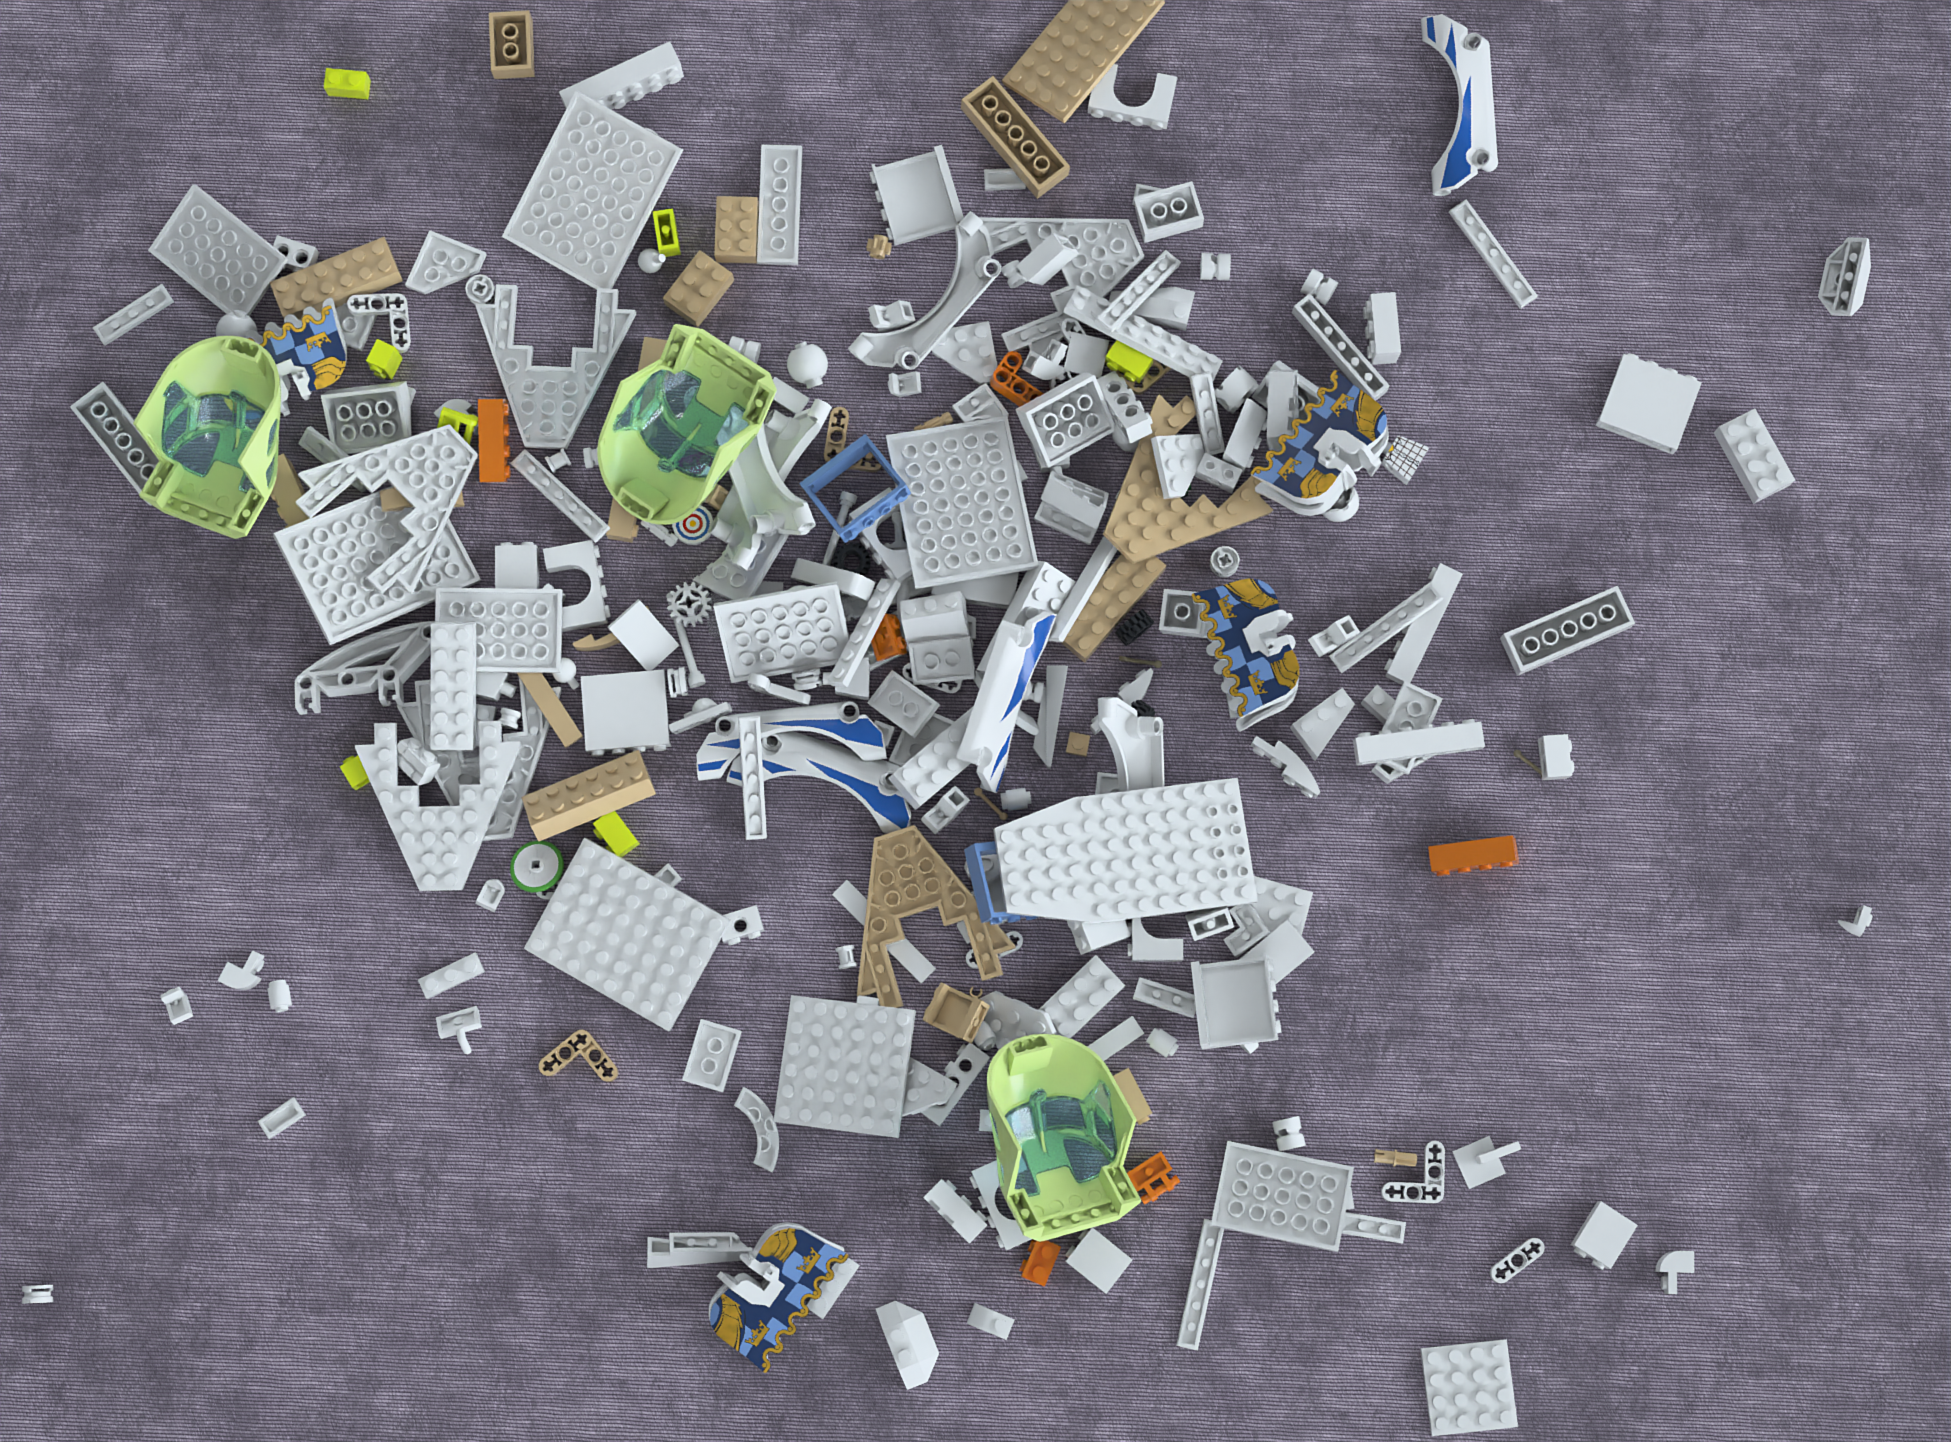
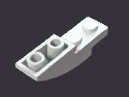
[1090,668,1153,735]
[1250,736,1320,798]

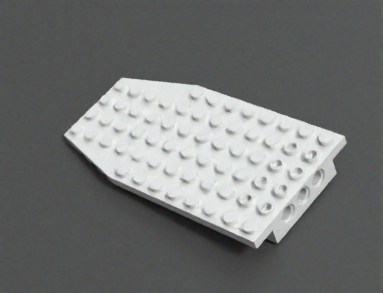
[993,778,1258,924]

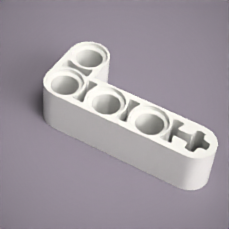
[791,558,875,602]

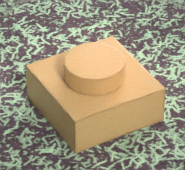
[705,484,729,511]
[1066,732,1090,757]

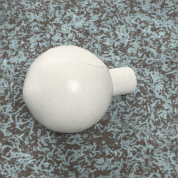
[638,248,666,273]
[552,658,579,690]
[684,698,717,723]

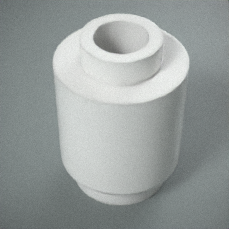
[1000,788,1031,811]
[267,980,292,1012]
[973,1021,997,1050]
[1146,1028,1179,1058]

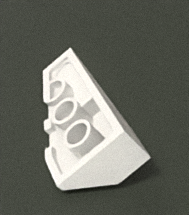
[1109,287,1195,331]

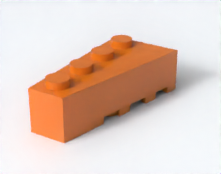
[478,399,511,482]
[1428,835,1519,876]

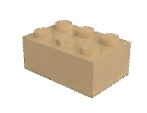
[489,10,535,79]
[714,196,759,263]
[663,250,734,328]

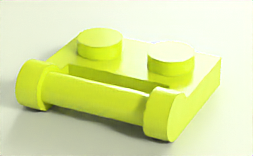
[437,407,478,445]

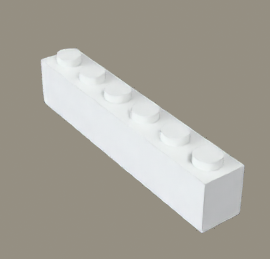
[1292,293,1389,401]
[1384,563,1463,685]
[1353,719,1485,765]

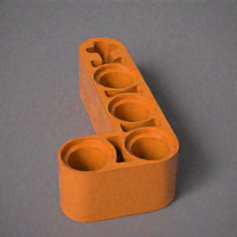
[990,351,1044,407]

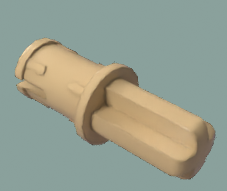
[1374,1149,1417,1167]

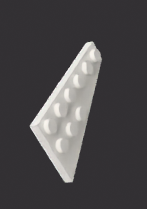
[693,496,806,600]

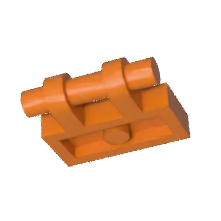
[1127,1151,1180,1205]

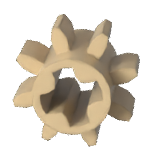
[866,235,892,259]

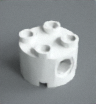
[1214,365,1259,414]

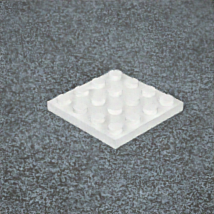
[1420,1339,1518,1436]

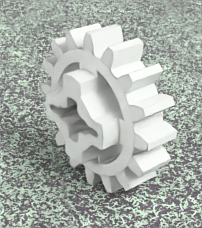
[667,582,712,627]

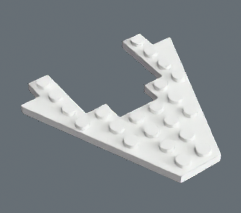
[979,217,1144,356]
[476,284,636,449]
[296,424,478,594]
[397,677,562,841]
[355,721,521,891]

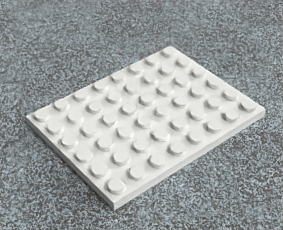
[502,91,683,289]
[886,416,1039,589]
[273,486,481,645]
[524,838,731,1031]

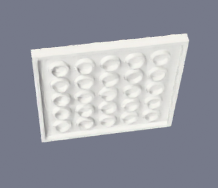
[773,995,916,1138]

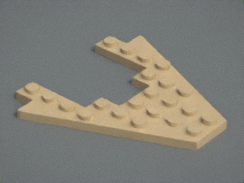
[1103,394,1273,564]
[857,825,1016,1008]

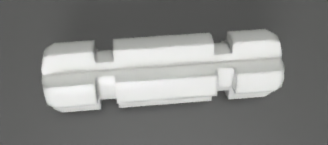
[641,520,678,547]

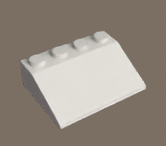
[1015,372,1115,468]
[321,381,412,454]

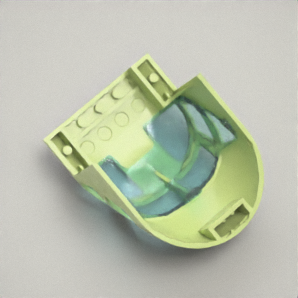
[597,324,777,525]
[133,336,281,539]
[987,1034,1141,1242]

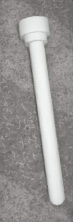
[822,491,857,566]
[666,592,706,688]

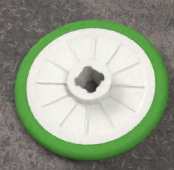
[510,841,564,892]

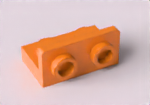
[871,614,907,661]
[1019,1239,1061,1287]

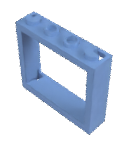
[799,434,911,543]
[964,841,1045,925]

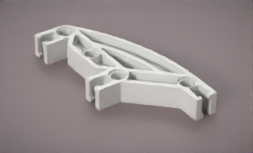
[295,621,434,715]

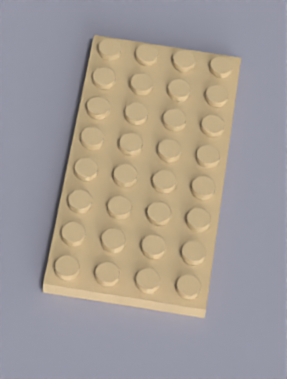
[1002,0,1165,123]

